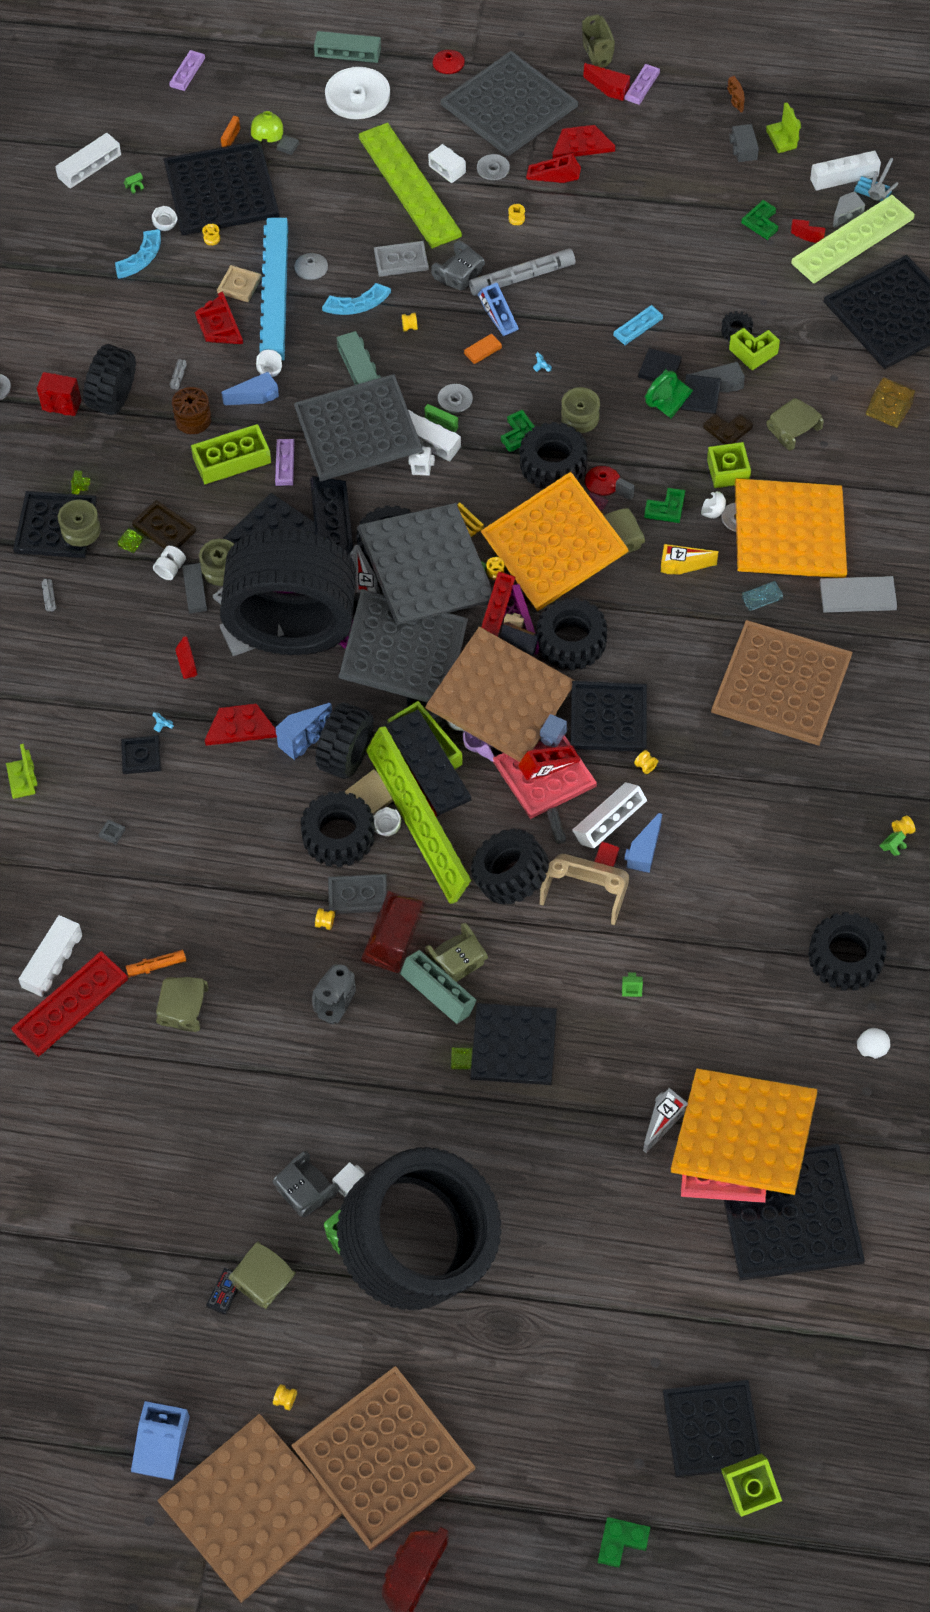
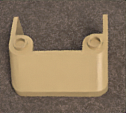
[540,854,629,925]

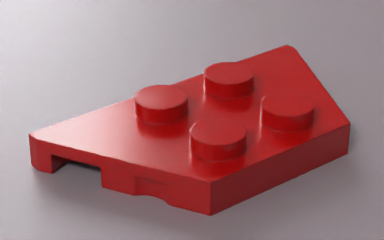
[553,125,615,159]
[195,291,243,344]
[205,704,277,746]

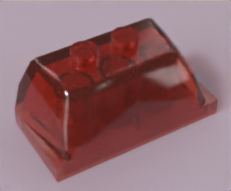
[361,891,425,973]
[382,1527,449,1612]

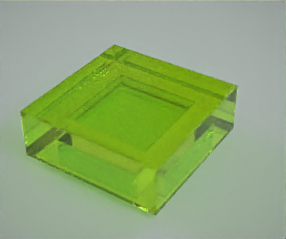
[451,1048,472,1069]

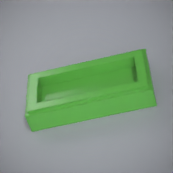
[425,404,458,432]

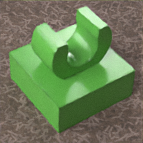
[124,173,144,194]
[879,831,907,856]
[622,972,643,997]

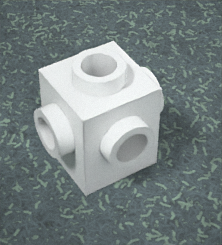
[409,447,435,475]

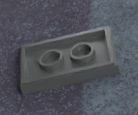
[328,874,388,914]

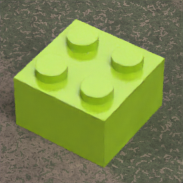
[707,442,751,488]
[721,1453,782,1517]

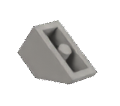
[833,191,865,228]

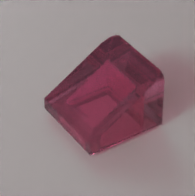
[589,492,609,513]

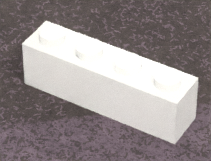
[55,133,121,189]
[810,151,881,190]
[408,410,461,462]
[573,782,647,848]
[19,915,82,997]

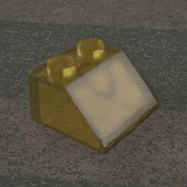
[866,377,915,428]

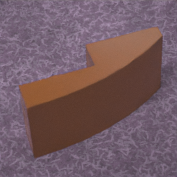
[727,76,745,112]

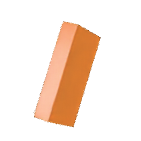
[221,116,241,147]
[464,334,502,364]

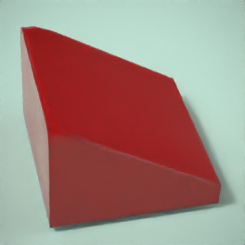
[594,842,620,867]

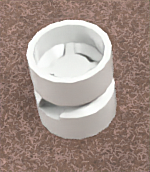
[153,546,186,580]

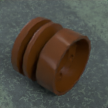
[172,387,211,434]

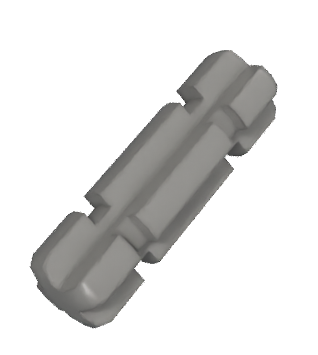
[170,359,187,390]
[42,579,56,612]

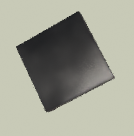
[638,348,682,382]
[681,374,721,414]
[500,622,539,657]
[121,735,161,774]

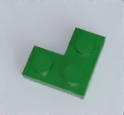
[741,200,778,240]
[501,410,535,452]
[644,488,685,523]
[598,1517,650,1568]

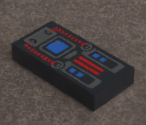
[206,1268,238,1315]

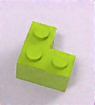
[729,328,780,370]

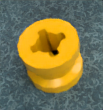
[508,204,525,225]
[202,224,220,246]
[401,313,418,332]
[486,557,504,580]
[634,750,658,774]
[892,815,916,836]
[315,908,335,930]
[273,1384,297,1411]

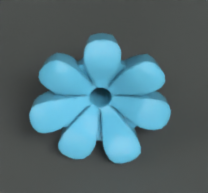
[533,352,552,372]
[152,712,174,732]

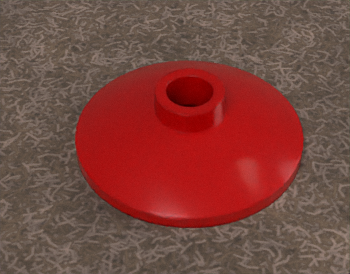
[433,50,465,74]
[585,466,620,496]

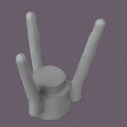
[868,158,898,200]

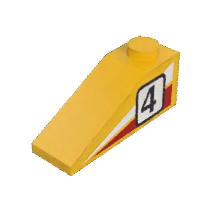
[660,544,719,575]

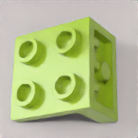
[766,102,801,153]
[6,744,38,799]

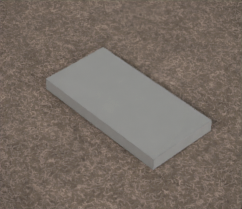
[820,576,897,613]

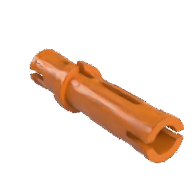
[126,949,186,978]

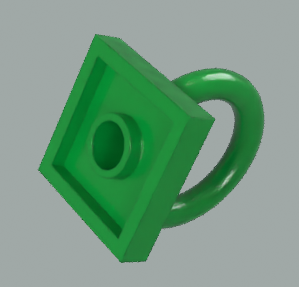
[644,369,693,419]

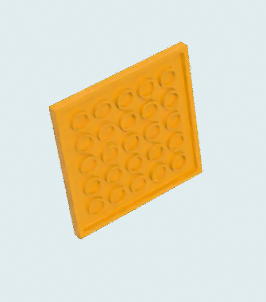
[481,472,629,612]
[735,478,847,578]
[671,1068,817,1195]

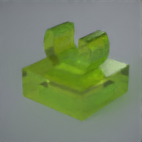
[71,470,90,494]
[118,529,143,553]

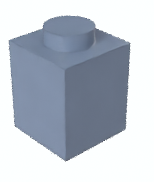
[540,714,567,747]

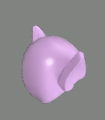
[463,731,494,762]

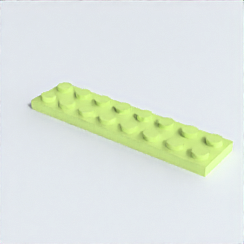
[791,195,915,283]

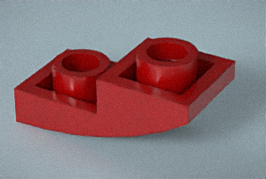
[791,219,826,243]

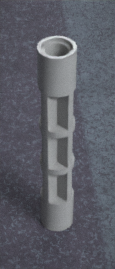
[469,248,575,296]

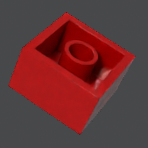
[37,372,82,416]

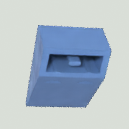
[275,703,332,760]
[131,1401,190,1481]

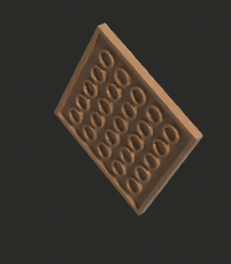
[711,620,853,746]
[425,627,575,762]
[291,1366,475,1551]
[157,1414,342,1603]

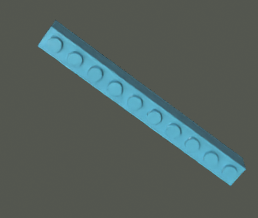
[260,218,288,360]

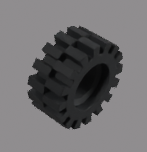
[721,311,753,342]

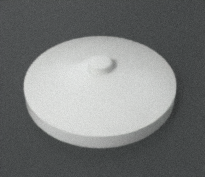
[325,67,390,119]

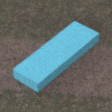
[613,305,663,345]

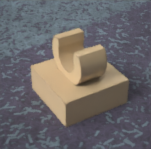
[504,613,524,629]

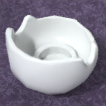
[152,206,177,231]
[256,349,282,377]
[701,491,726,518]
[373,807,402,836]
[857,1028,890,1059]

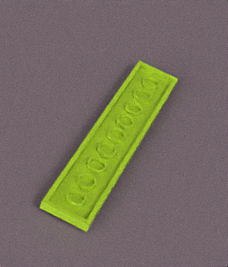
[358,122,462,248]
[366,726,471,904]

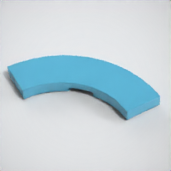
[115,229,161,279]
[322,283,391,315]

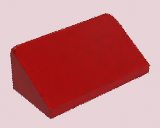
[176,636,197,679]

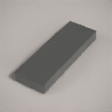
[182,563,207,614]

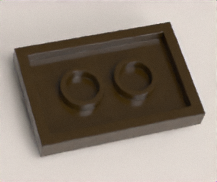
[132,500,196,549]

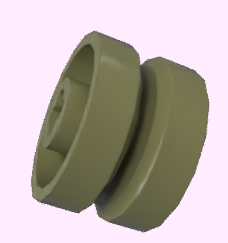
[561,387,600,433]
[58,500,101,547]
[199,539,234,586]

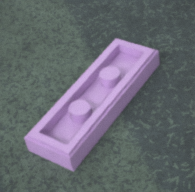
[169,50,205,91]
[625,64,660,105]
[275,439,295,486]

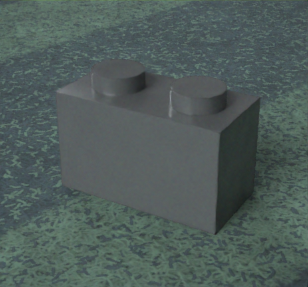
[729,124,759,162]

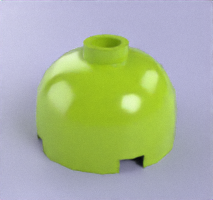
[251,111,283,142]

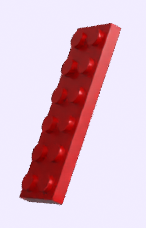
[11,951,128,1057]

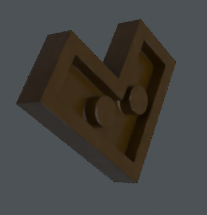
[703,414,753,445]

